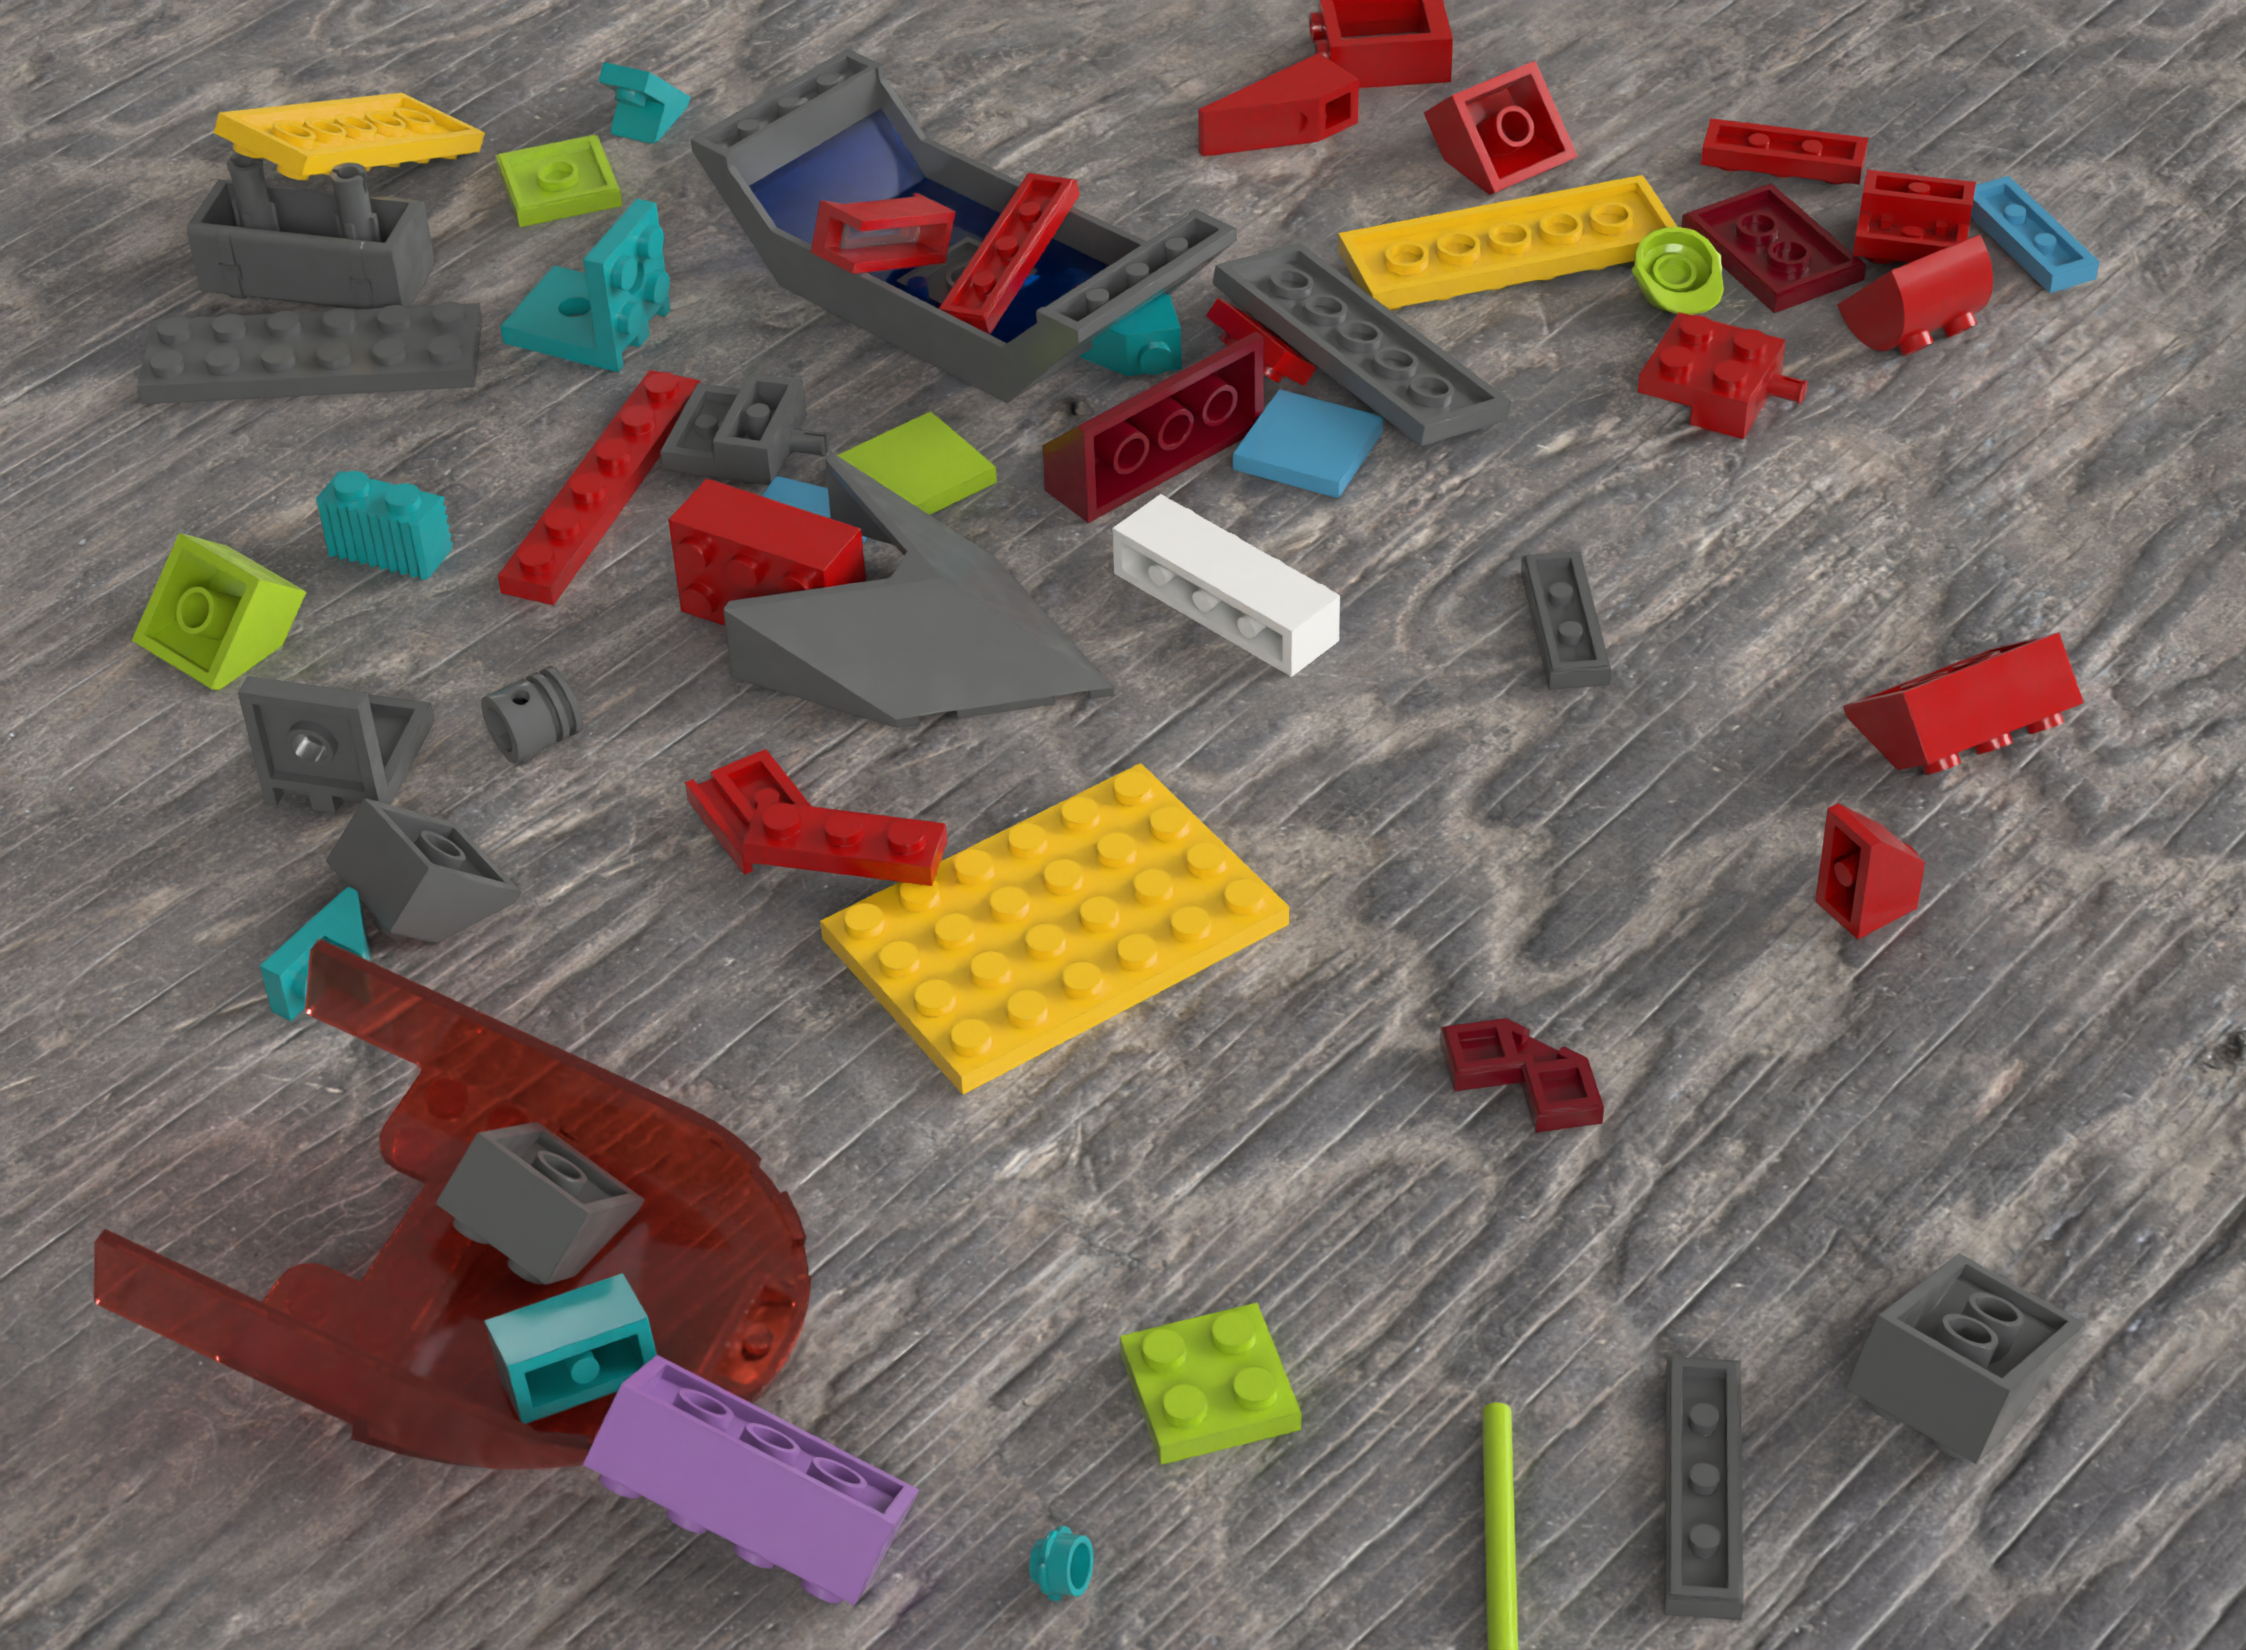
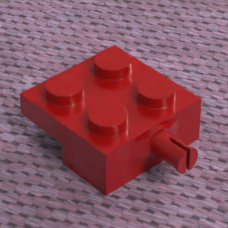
[1853,169,1976,264]
[1638,312,1808,439]

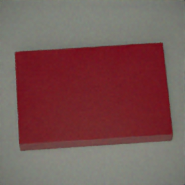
[1681,183,1866,313]

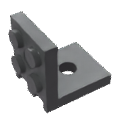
[238,676,435,814]

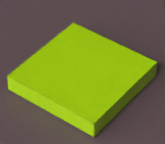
[496,135,622,227]
[837,411,997,515]

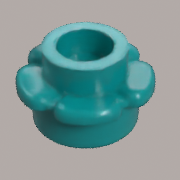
[1029,1525,1094,1602]

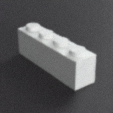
[1112,494,1340,677]

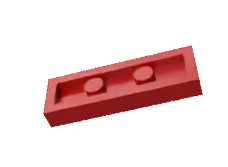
[1701,118,1868,185]
[742,800,947,886]

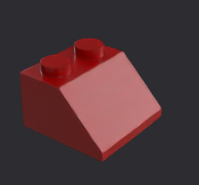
[1423,61,1578,195]

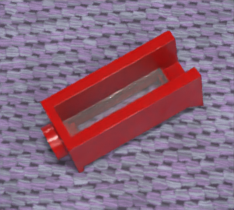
[810,193,956,274]

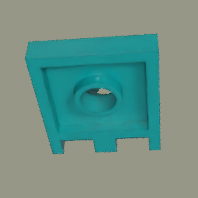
[500,198,671,373]

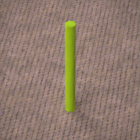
[1482,1402,1518,1650]

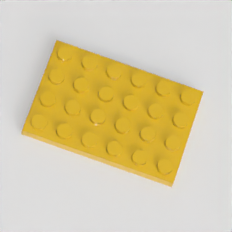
[820,763,1289,1095]

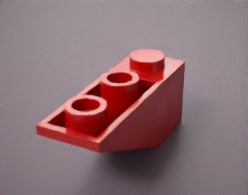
[1198,53,1359,157]

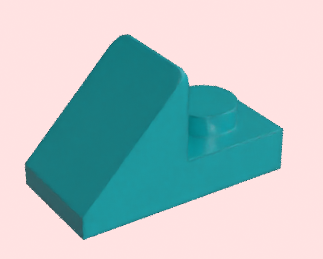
[598,62,691,144]
[260,886,375,1021]

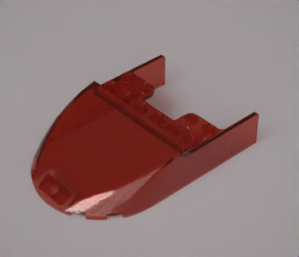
[93,939,811,1469]

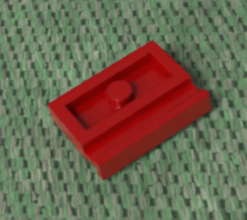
[685,749,811,875]

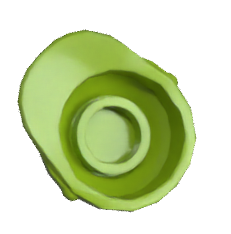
[1632,227,1724,315]

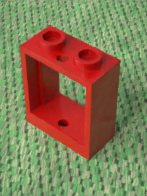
[1309,0,1453,89]

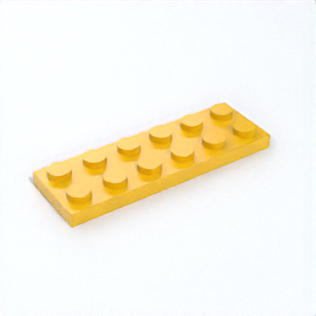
[213,92,485,180]
[1338,175,1677,310]

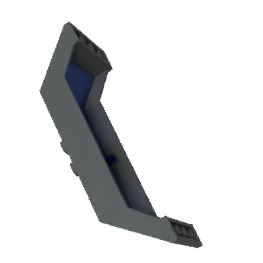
[690,49,1237,403]

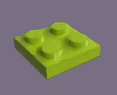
[1119,1302,1301,1465]

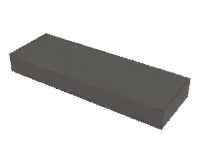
[1521,551,1611,690]

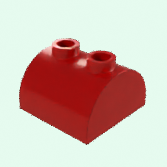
[1837,234,1993,357]

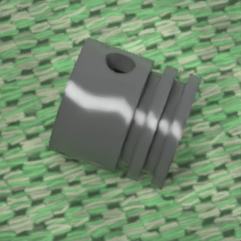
[481,666,583,764]

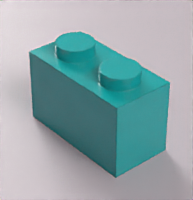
[485,1273,657,1425]

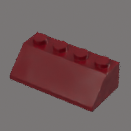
[1042,332,1264,523]

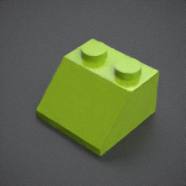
[131,533,306,691]

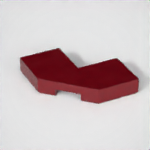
[1440,1018,1604,1133]

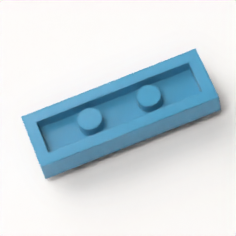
[1971,176,2100,293]

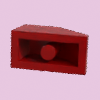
[1815,803,1925,940]

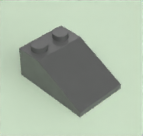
[1846,1253,2086,1464]

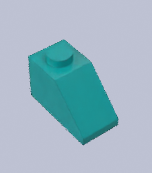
[1079,293,1182,376]

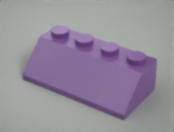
[583,1355,919,1605]

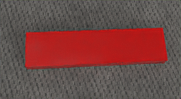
[939,173,1080,335]

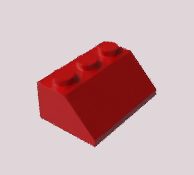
[1843,632,2084,775]

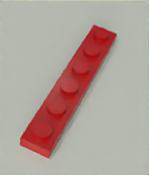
[497,370,700,606]

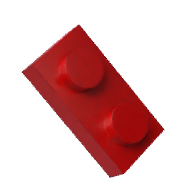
[1206,298,1317,386]

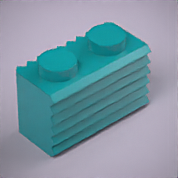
[315,471,454,581]

